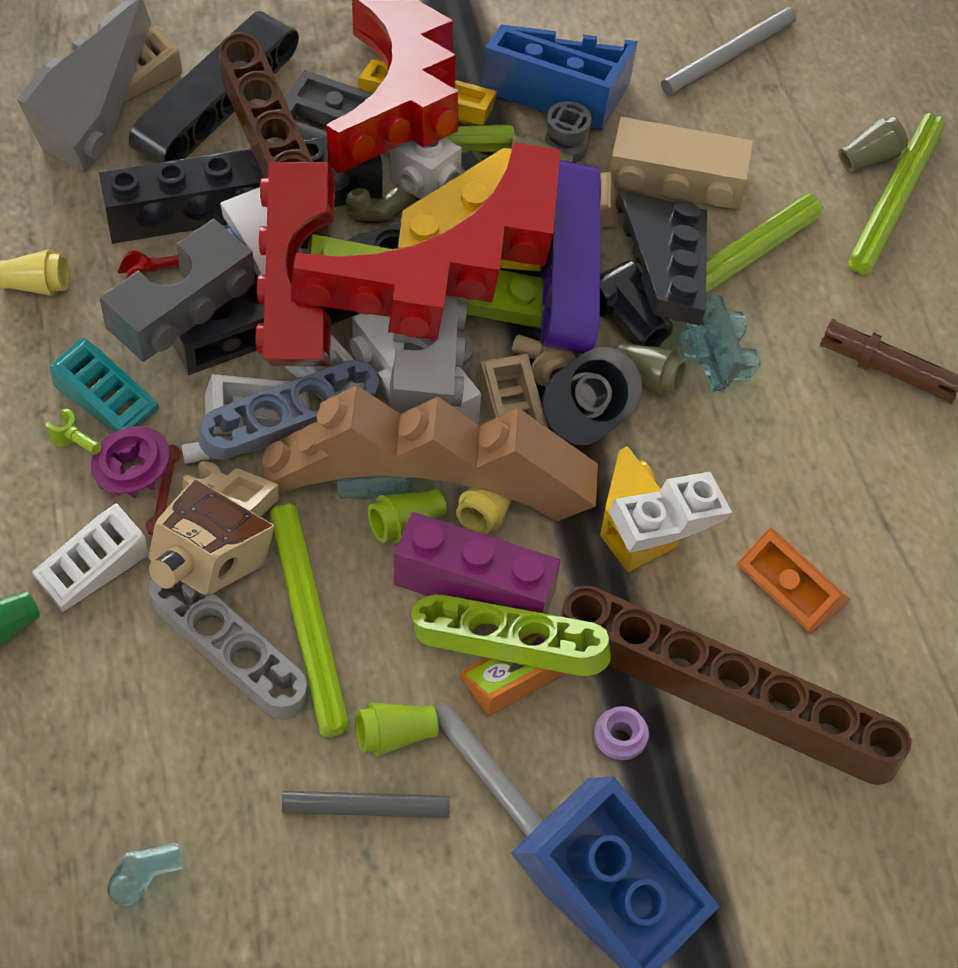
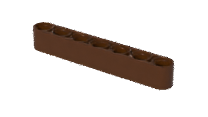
[561,586,912,785]

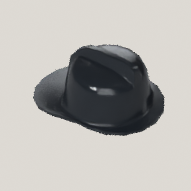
[542,347,643,445]

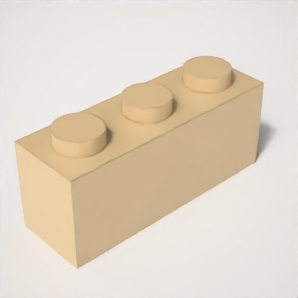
[610,117,753,210]

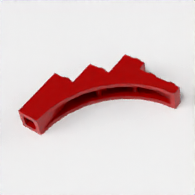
[326,0,458,173]
[290,142,561,340]

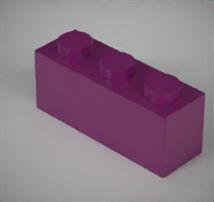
[394,512,561,614]

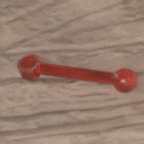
[146,444,182,538]

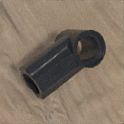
[600,261,674,347]

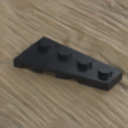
[615,189,707,326]

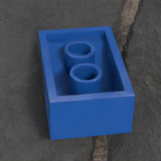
[511,776,720,968]

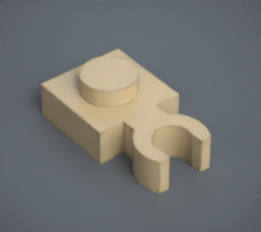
[183,461,279,517]

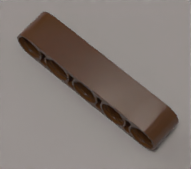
[219,32,332,249]

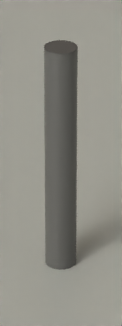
[282,791,450,818]

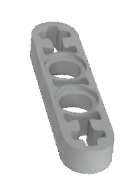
[148,578,308,719]

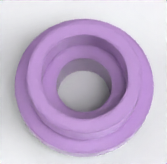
[594,706,649,760]

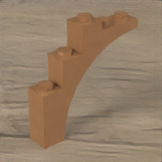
[261,385,598,522]

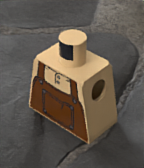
[149,478,275,595]

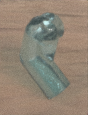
[108,841,183,906]

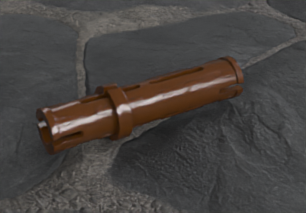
[819,318,958,404]

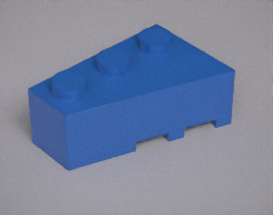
[480,24,638,131]

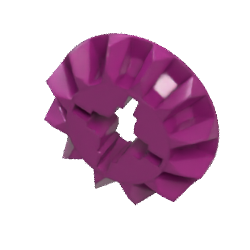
[91,426,172,498]

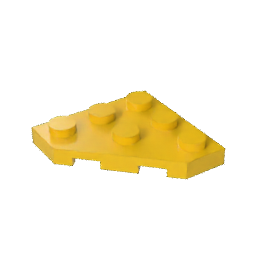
[398,148,541,271]

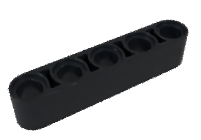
[129,11,299,163]

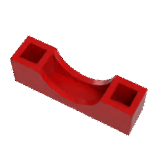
[256,162,335,366]

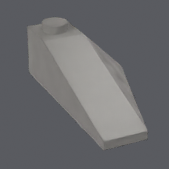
[17,0,151,172]

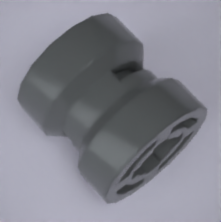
[544,101,592,163]

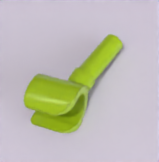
[45,408,102,455]

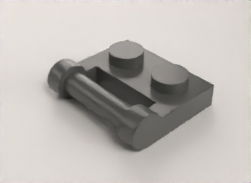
[280,70,373,140]

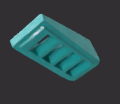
[50,337,159,432]

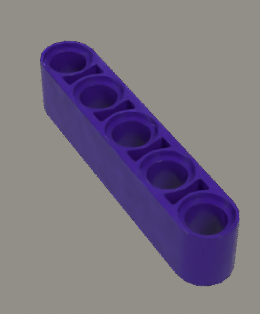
[541,160,600,353]

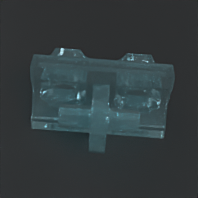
[677,294,761,392]

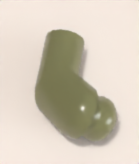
[346,184,415,222]

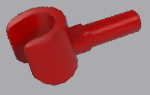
[117,250,179,279]

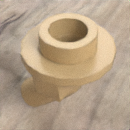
[512,335,576,387]

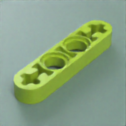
[411,595,611,676]

